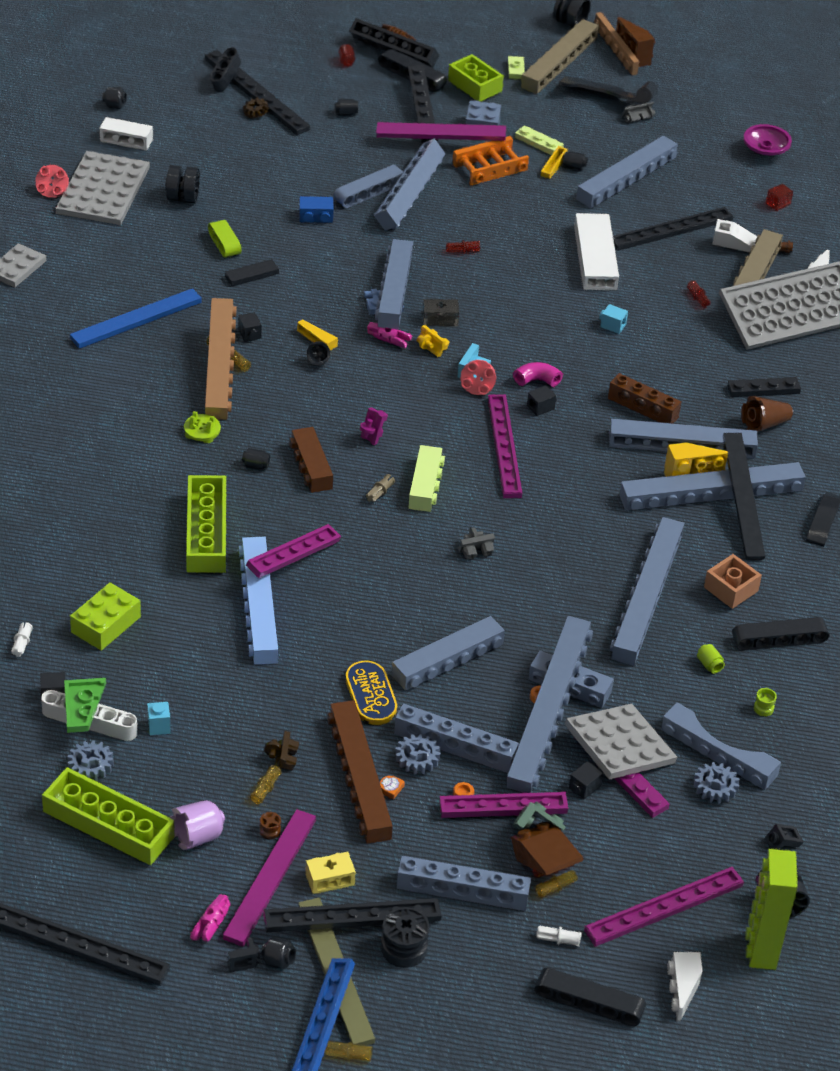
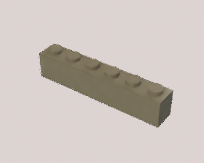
[733,229,783,286]

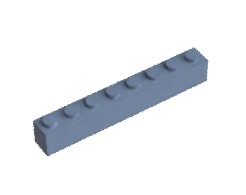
[576,136,678,208]
[374,138,445,231]
[375,239,413,329]
[609,419,758,459]

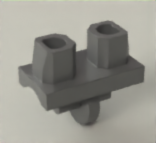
[458,527,495,560]

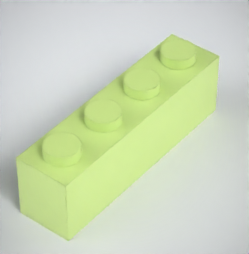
[408,445,445,512]

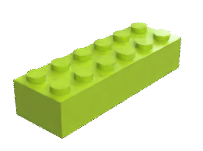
[186,475,226,573]
[42,767,175,865]
[745,849,797,970]

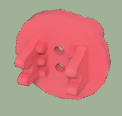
[36,165,69,198]
[460,359,496,395]

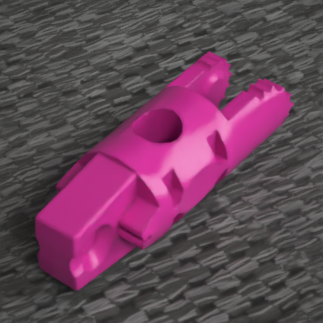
[367,322,412,348]
[190,895,230,942]

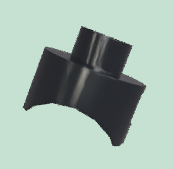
[307,341,331,366]

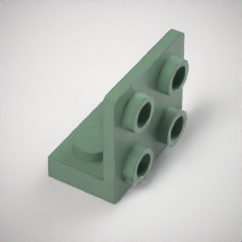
[512,802,566,831]

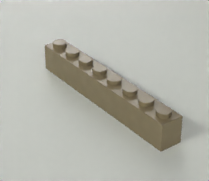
[521,19,599,94]

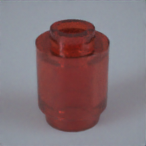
[338,44,356,67]

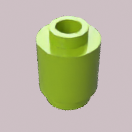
[697,644,725,674]

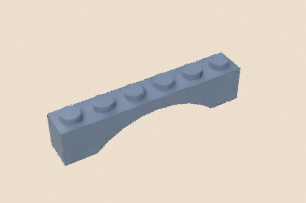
[661,702,781,790]

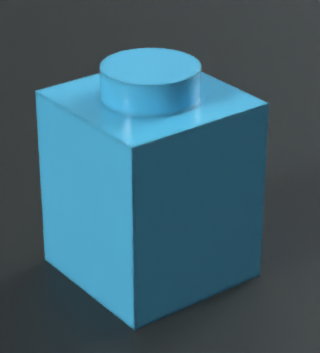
[599,304,628,334]
[147,702,170,735]

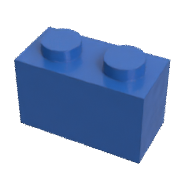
[299,196,334,223]

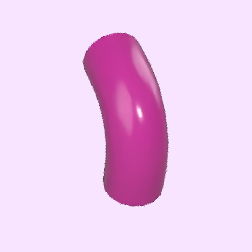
[513,362,563,387]

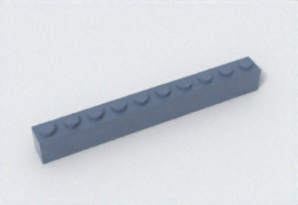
[619,462,806,510]
[610,517,685,666]
[507,616,593,793]

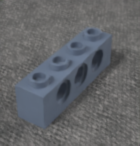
[528,651,614,708]

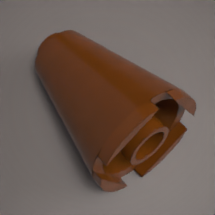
[741,396,793,432]

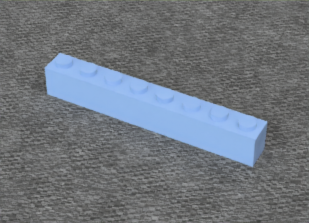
[239,537,278,665]

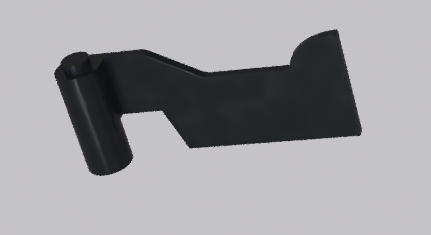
[559,76,658,103]

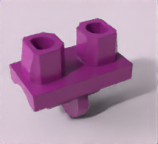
[360,407,388,445]

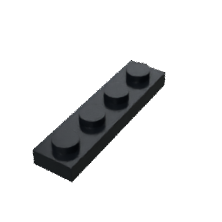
[727,377,801,398]

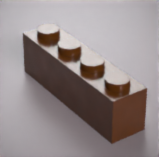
[289,427,333,493]

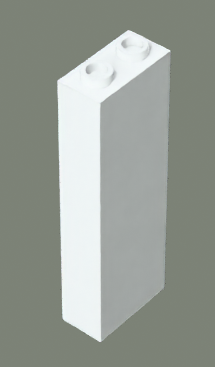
[574,213,619,290]

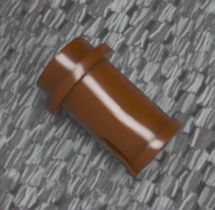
[779,240,793,254]

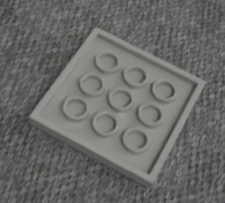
[564,704,677,779]

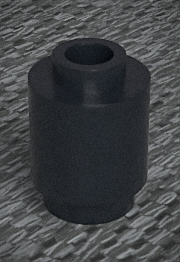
[335,99,358,115]
[563,151,588,170]
[242,448,271,469]

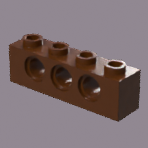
[608,373,682,424]

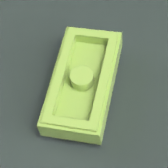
[508,56,525,79]

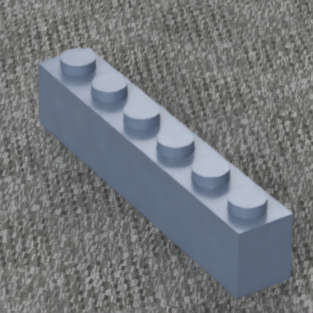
[392,616,505,691]

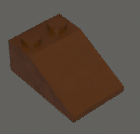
[616,17,655,67]
[511,822,584,875]

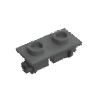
[621,102,655,123]

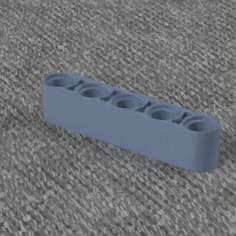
[333,165,403,208]

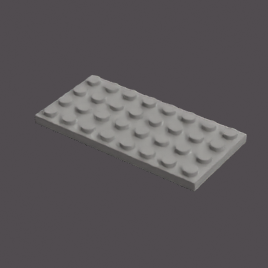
[719,261,840,350]

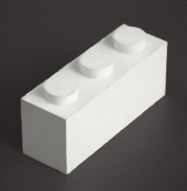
[100,117,153,150]

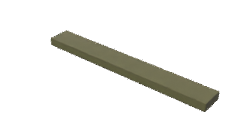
[298,897,375,1049]

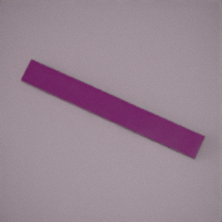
[376,122,506,141]
[488,394,522,498]
[223,809,316,947]
[584,867,744,947]

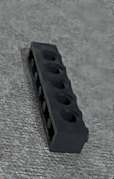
[349,18,440,68]

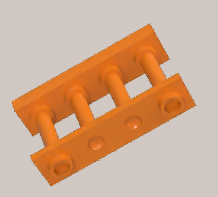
[452,136,529,186]

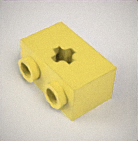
[306,852,356,894]

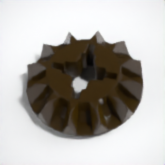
[243,97,268,118]

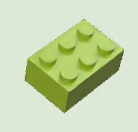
[448,54,504,101]
[70,583,141,651]

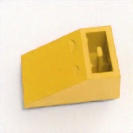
[664,443,728,477]

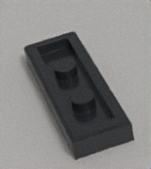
[225,259,279,286]

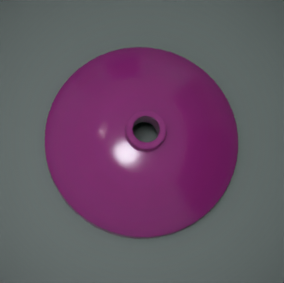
[744,124,792,156]

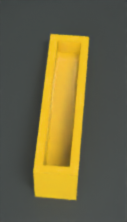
[541,146,567,179]
[297,319,338,350]

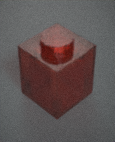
[766,184,793,211]

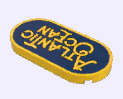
[346,661,397,725]

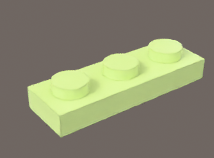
[515,126,564,155]

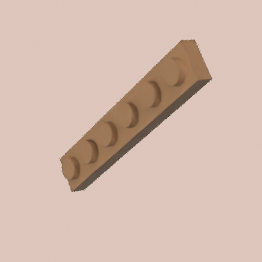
[594,12,639,75]

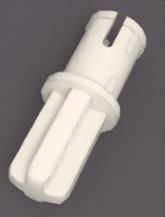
[12,622,33,657]
[536,926,581,947]

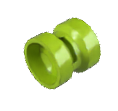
[754,688,777,717]

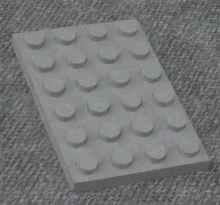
[56,151,150,225]

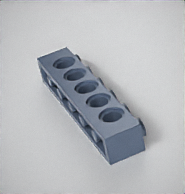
[394,704,519,773]
[397,856,531,911]

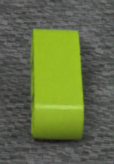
[208,220,241,258]

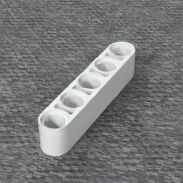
[41,690,137,741]

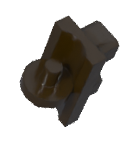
[264,731,299,773]

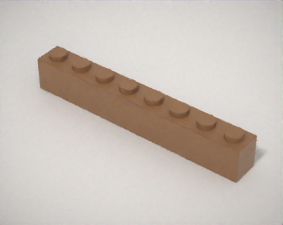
[205,298,237,420]

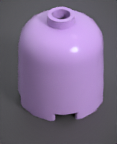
[170,801,225,850]

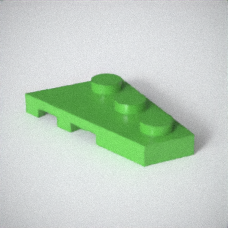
[64,678,106,733]

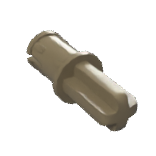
[366,474,395,502]

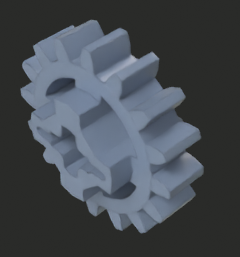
[395,734,441,774]
[68,740,114,781]
[693,762,739,803]

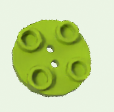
[184,411,221,443]

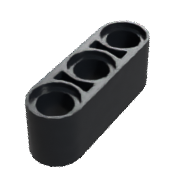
[210,47,241,92]

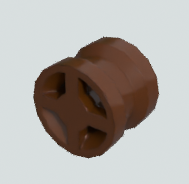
[260,812,281,839]

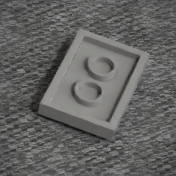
[0,243,46,287]

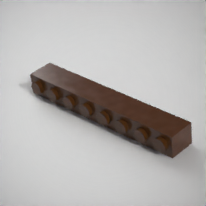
[327,700,393,844]

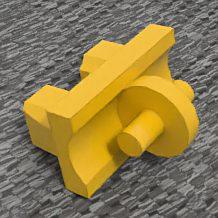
[416,325,449,357]

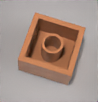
[704,554,762,609]

